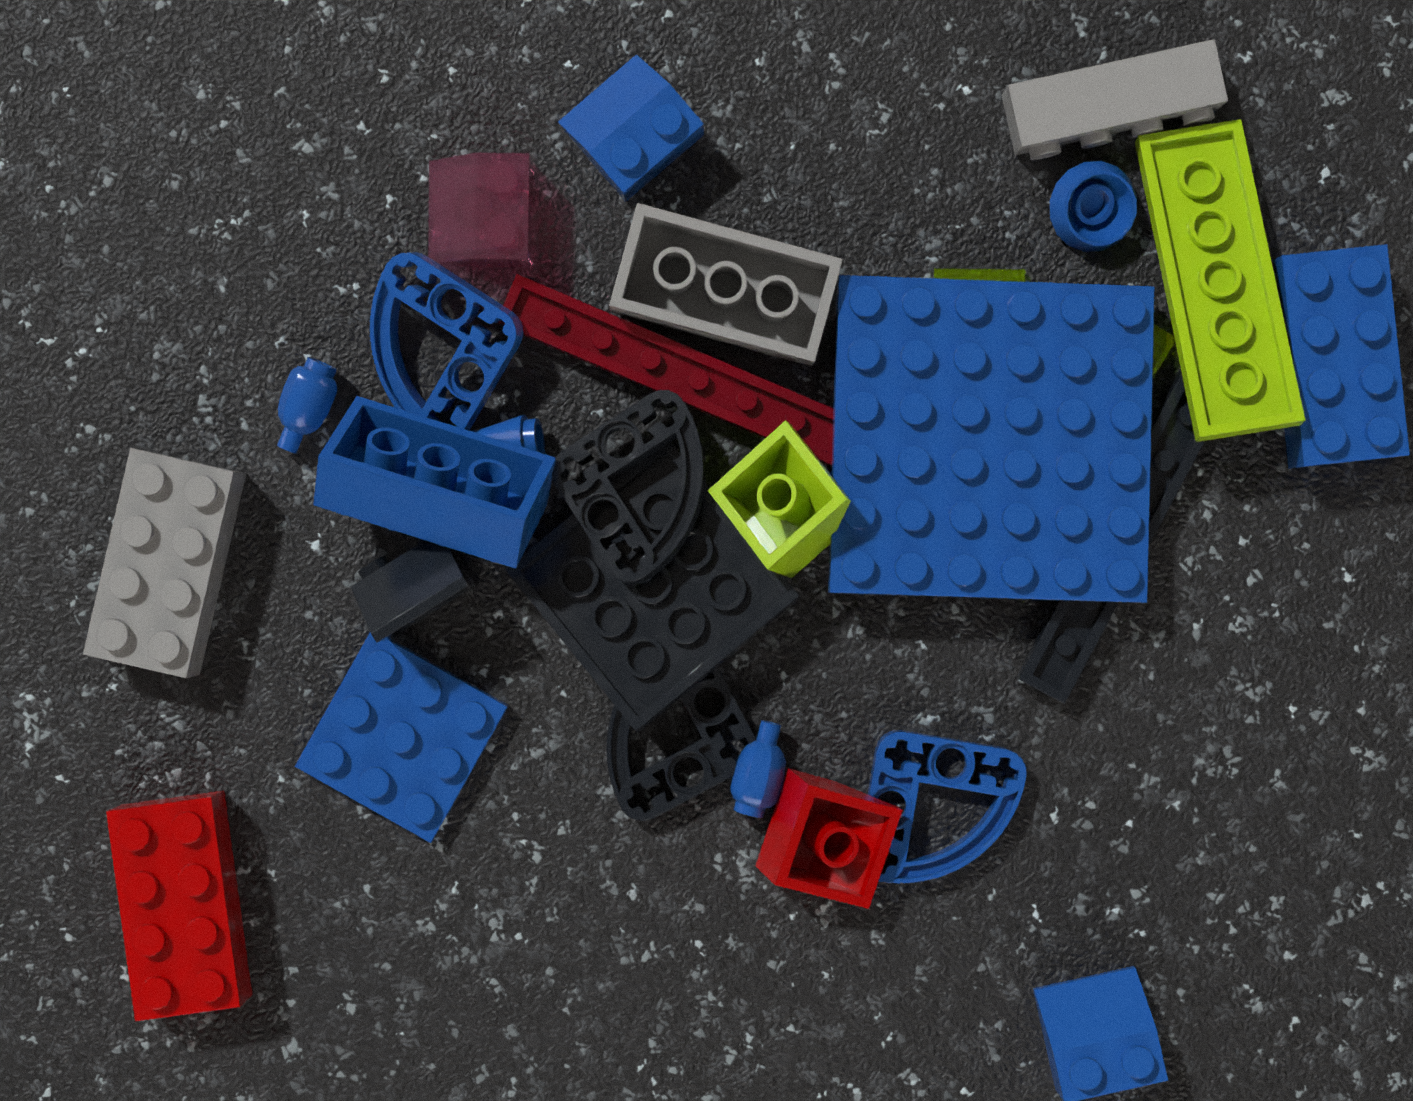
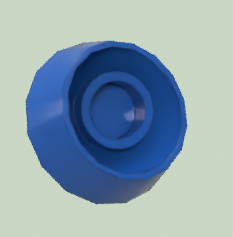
[1050,161,1137,252]

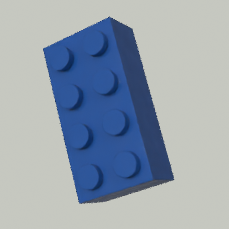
[1272,244,1410,469]
[313,396,556,569]

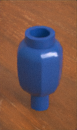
[277,357,338,453]
[730,720,786,818]

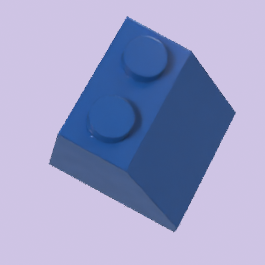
[558,54,704,202]
[1033,966,1168,1101]

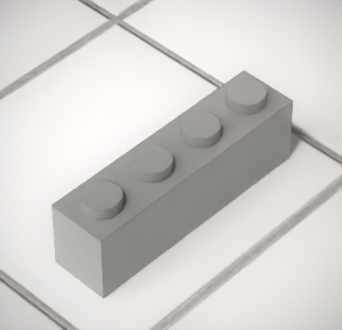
[1002,39,1228,160]

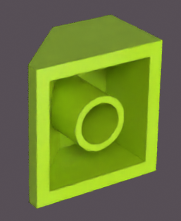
[708,420,851,578]

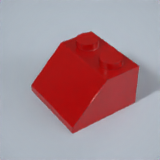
[755,768,903,909]

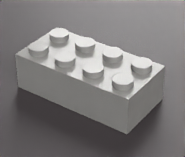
[609,203,843,367]
[83,448,246,678]

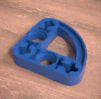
[370,252,523,431]
[868,730,1026,883]

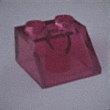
[428,153,534,267]

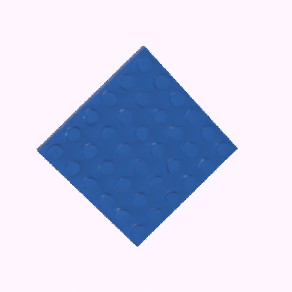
[828,275,1154,603]

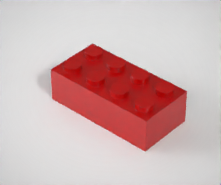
[106,790,253,1022]

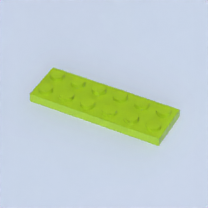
[1135,119,1305,442]

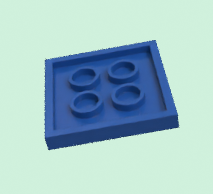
[294,633,509,843]

